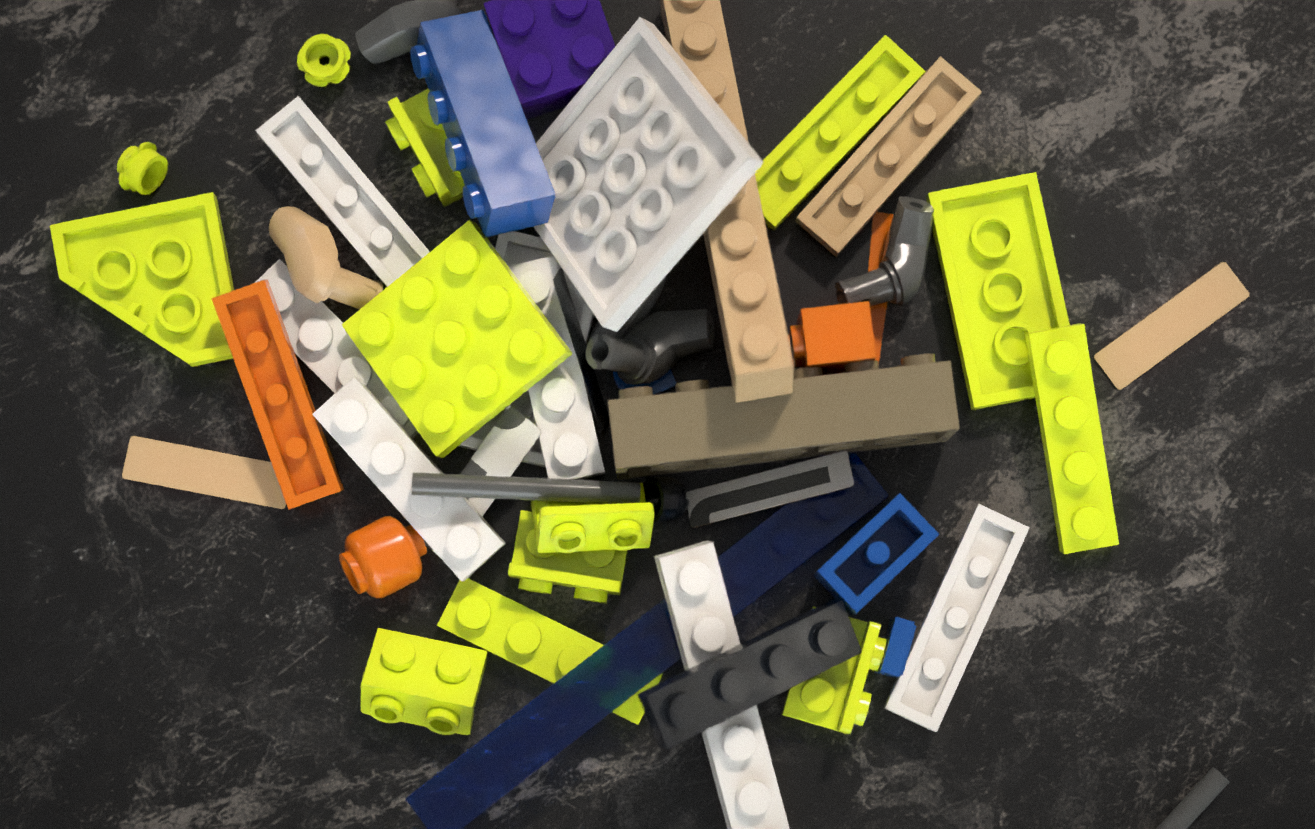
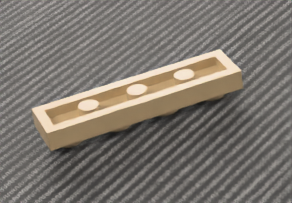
[795,56,982,257]

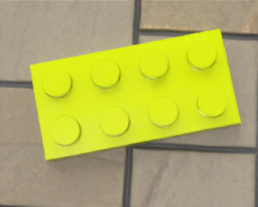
[926,172,1070,410]

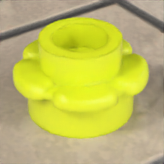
[297,34,351,87]
[117,142,168,195]

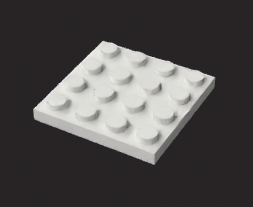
[533,17,764,332]

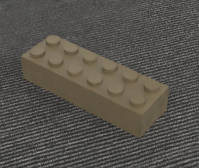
[608,354,960,480]

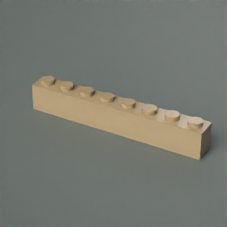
[660,0,794,403]

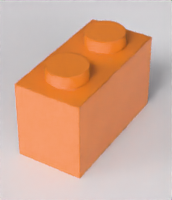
[788,301,876,375]

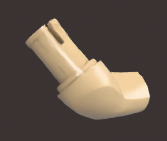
[269,206,383,310]

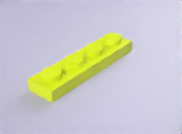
[755,35,926,231]
[1025,323,1119,554]
[437,578,663,725]

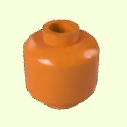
[339,516,427,598]

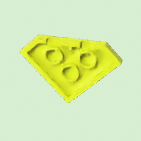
[50,192,234,367]

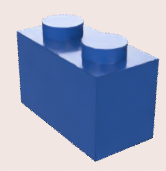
[813,493,939,616]

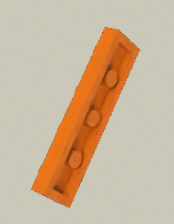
[211,279,344,510]

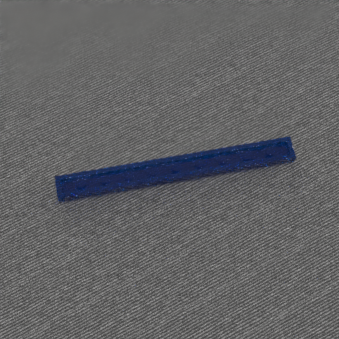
[405,452,889,829]

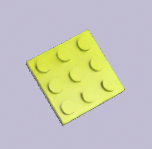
[341,220,573,458]

